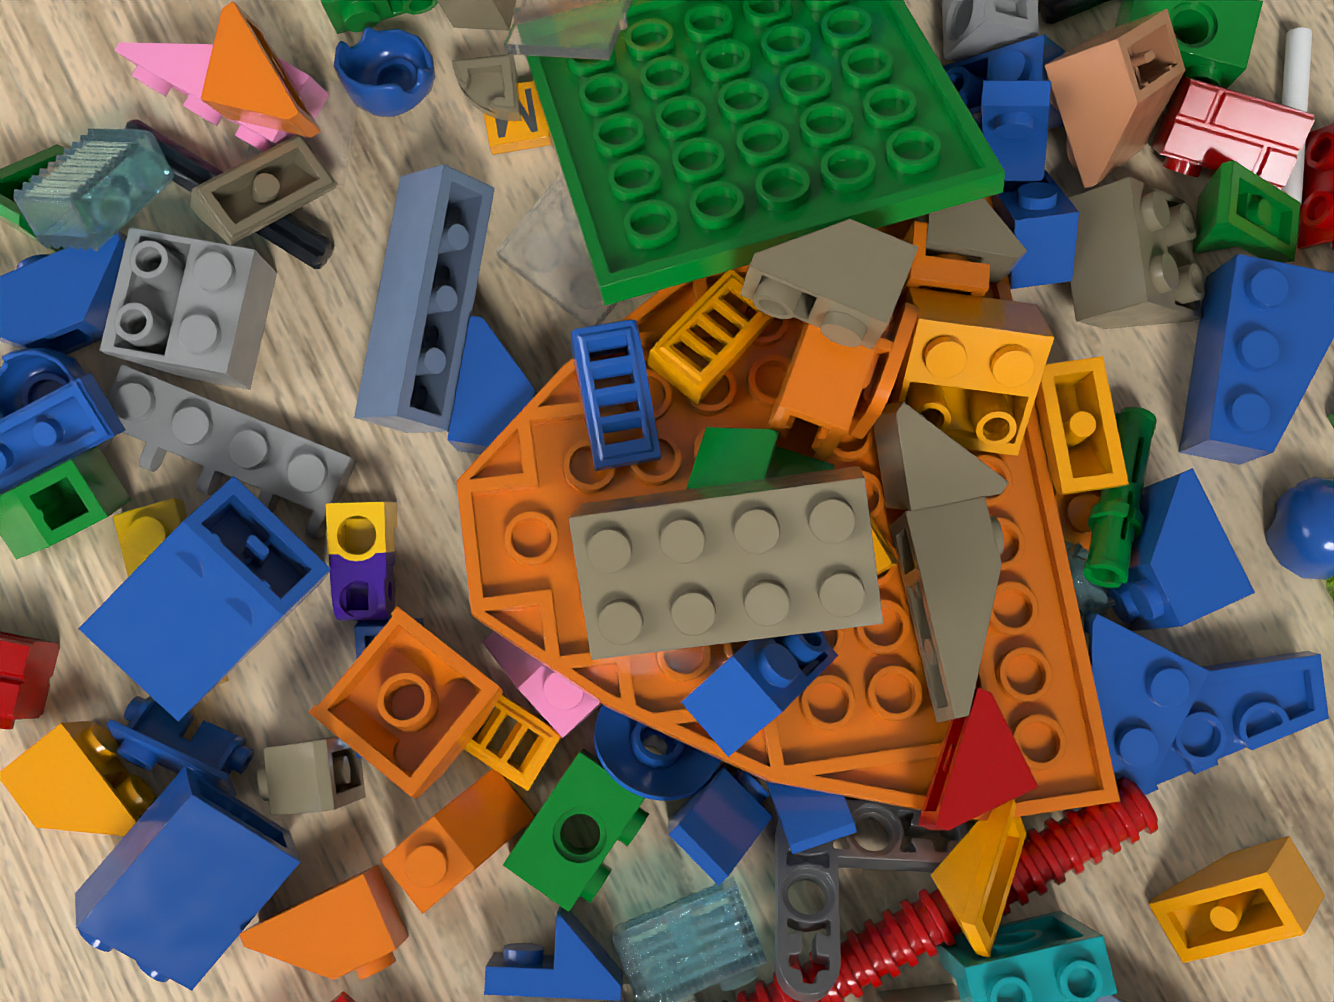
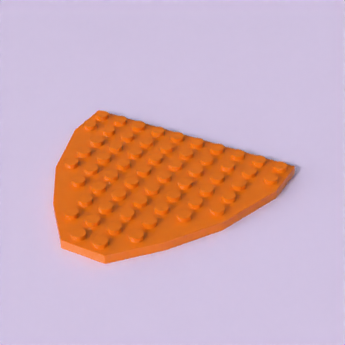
[456,196,1120,821]

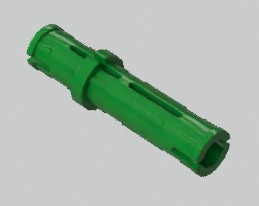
[1083,406,1157,588]

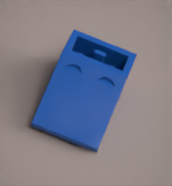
[78,476,331,722]

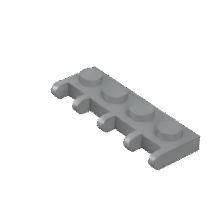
[94,364,357,540]

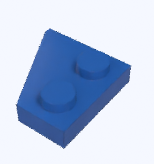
[1084,611,1210,789]

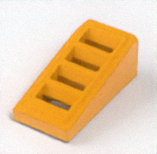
[647,270,774,405]
[464,693,562,791]

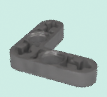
[775,800,969,1002]

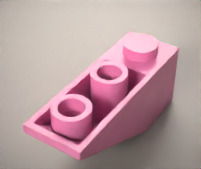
[114,42,330,153]

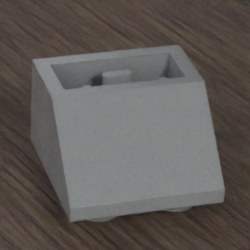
[99,227,277,390]

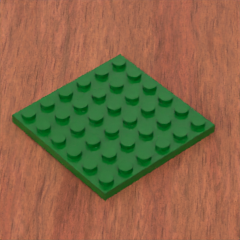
[518,0,1005,306]

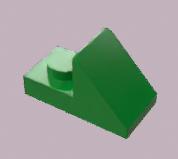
[1193,160,1300,263]
[686,427,835,489]

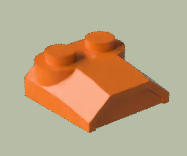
[308,606,503,799]

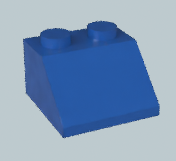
[1108,468,1255,631]

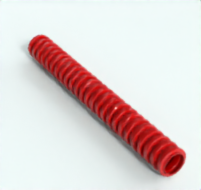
[722,777,1158,1002]

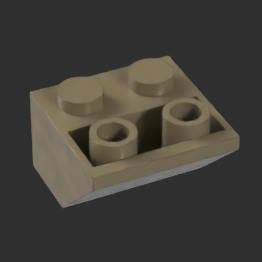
[1069,176,1206,329]

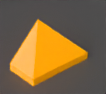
[930,799,1027,958]

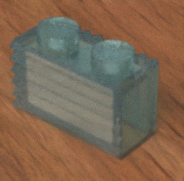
[13,129,174,252]
[612,877,768,1002]

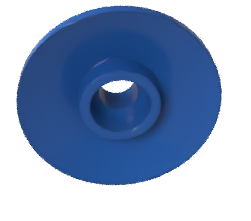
[593,705,721,801]

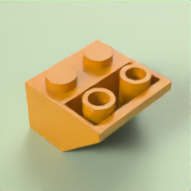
[890,287,1054,456]

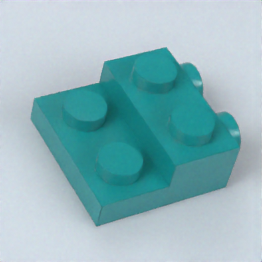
[937,910,1118,1002]

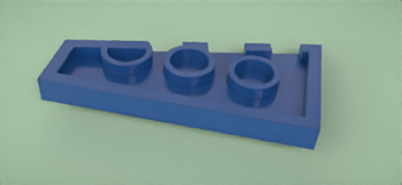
[1073,651,1329,811]

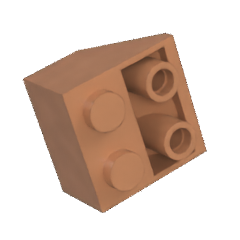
[1045,8,1185,188]

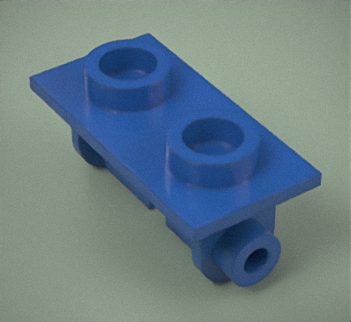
[106,696,254,797]

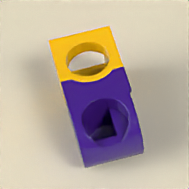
[325,502,397,621]

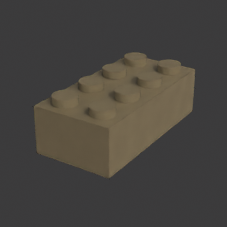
[568,466,884,660]

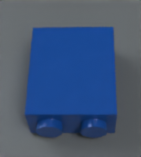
[75,766,301,991]

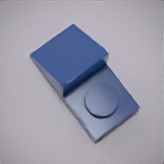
[981,81,1051,182]
[484,906,623,1001]

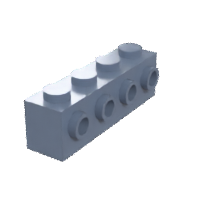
[354,164,495,433]

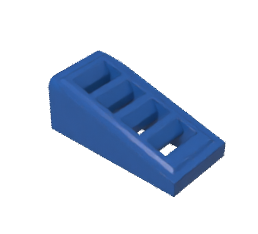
[571,320,661,471]

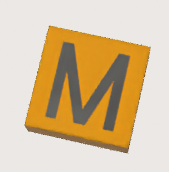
[484,81,551,155]

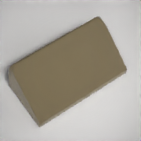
[190,135,338,245]

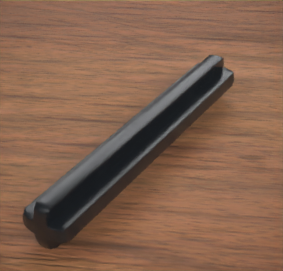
[118,119,335,269]

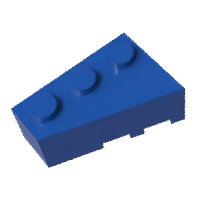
[1179,254,1334,465]

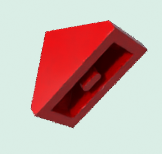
[917,688,1039,830]

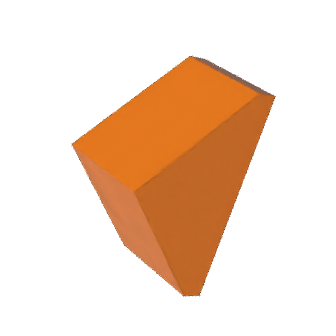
[200,2,321,138]

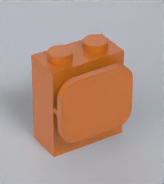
[766,302,919,462]

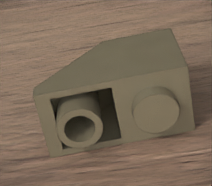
[740,219,919,349]

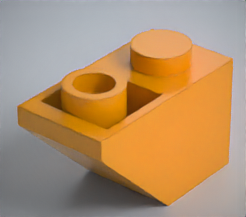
[0,721,157,836]

